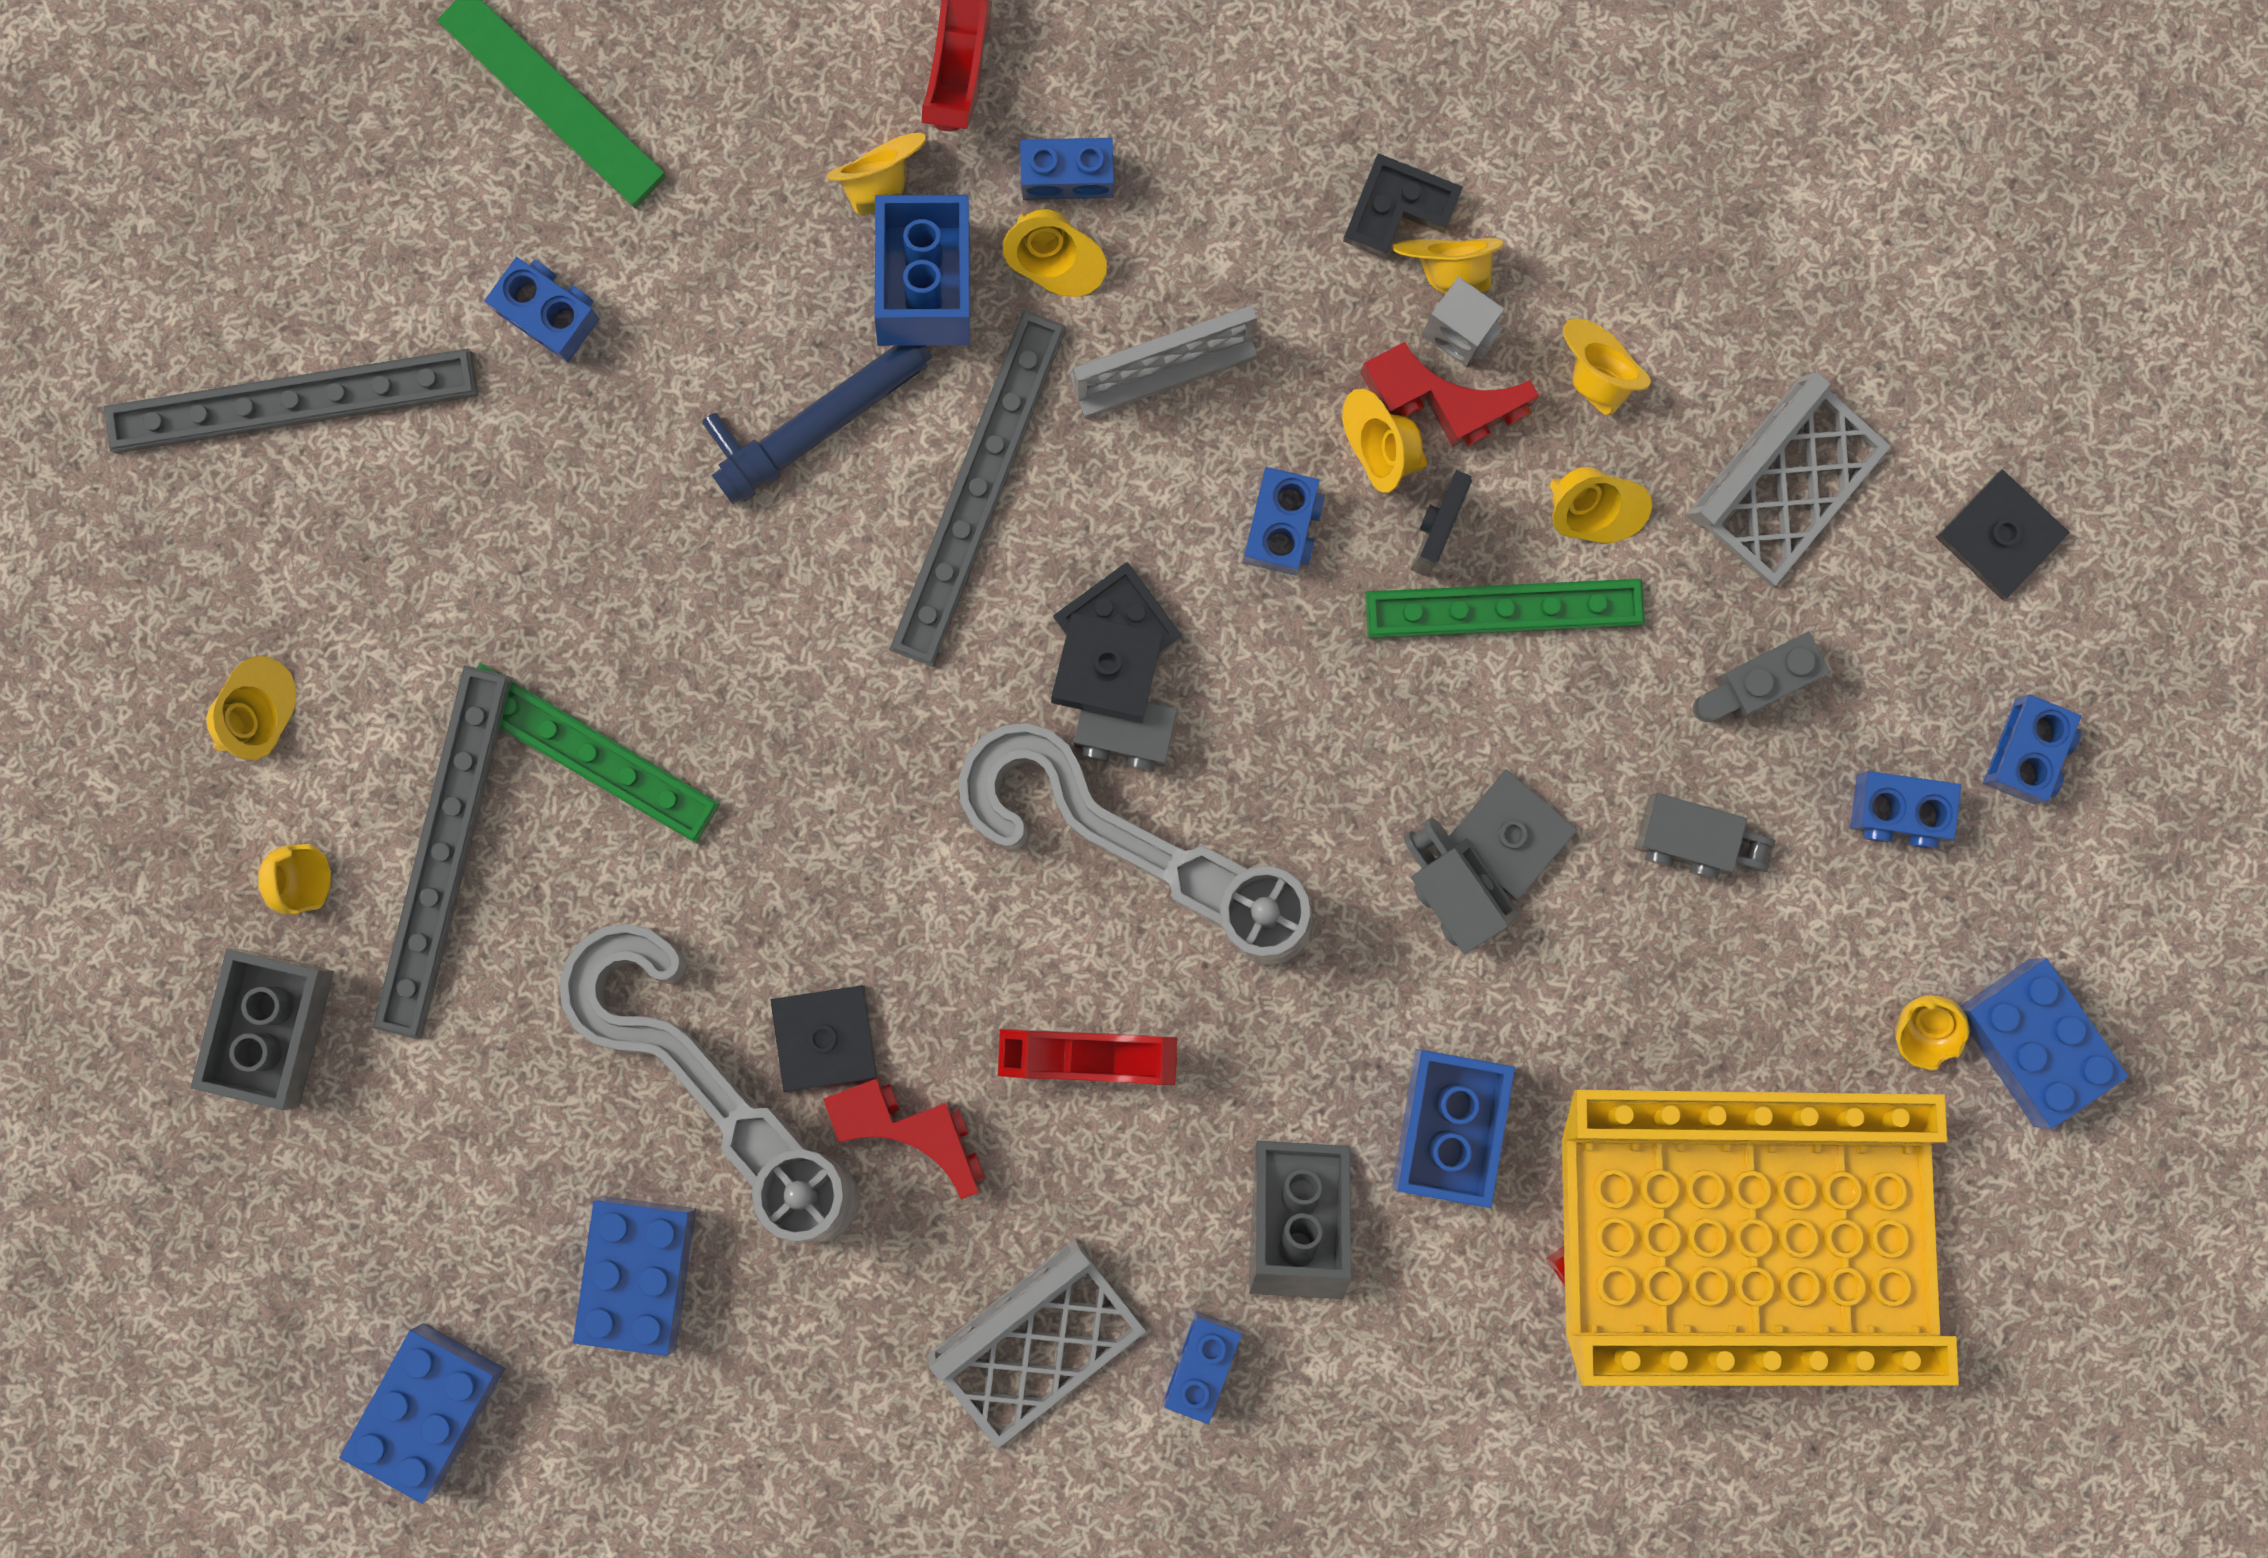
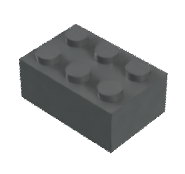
[190,949,334,1110]

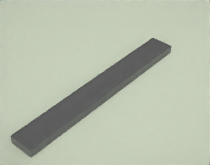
[889,310,1066,667]
[104,348,478,454]
[373,665,513,1039]

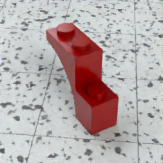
[921,0,992,132]
[1360,342,1539,448]
[998,1029,1177,1085]
[823,1077,985,1199]

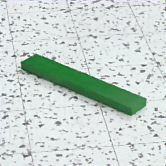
[437,0,666,209]
[1365,579,1645,639]
[477,663,720,844]

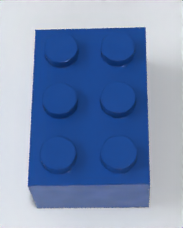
[874,195,970,346]
[1960,958,2129,1130]
[1392,1049,1515,1208]
[573,1196,696,1356]
[339,1323,505,1504]

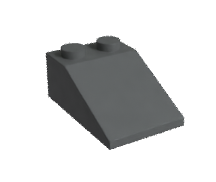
[1249,1140,1351,1299]

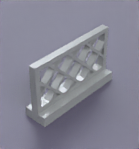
[1069,305,1258,419]
[1686,372,1891,586]
[927,1238,1146,1449]

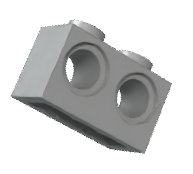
[1421,276,1504,366]

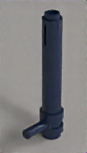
[703,345,933,505]

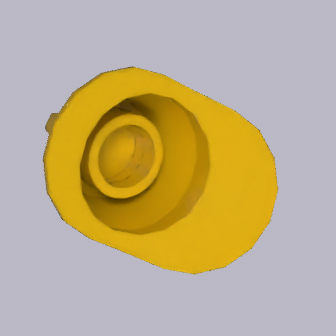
[826,132,926,216]
[1003,209,1107,297]
[1393,238,1504,294]
[1563,318,1651,415]
[1342,388,1427,493]
[1550,466,1652,543]
[206,656,296,760]

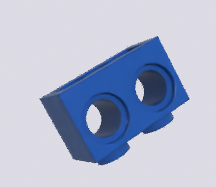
[1020,138,1114,200]
[484,256,600,363]
[1242,467,1325,576]
[1982,694,2082,805]
[1850,771,1961,849]
[1163,1311,1242,1425]

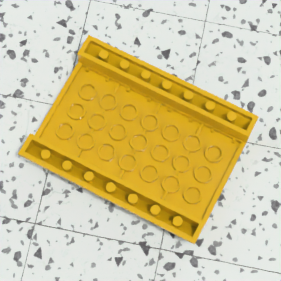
[1562,1090,1959,1386]

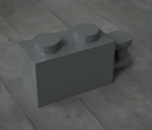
[1693,631,1831,722]
[1634,793,1776,880]
[1404,818,1520,955]

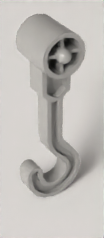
[958,723,1314,965]
[559,924,859,1244]

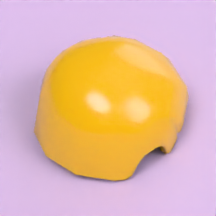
[258,844,331,915]
[1895,995,1970,1071]

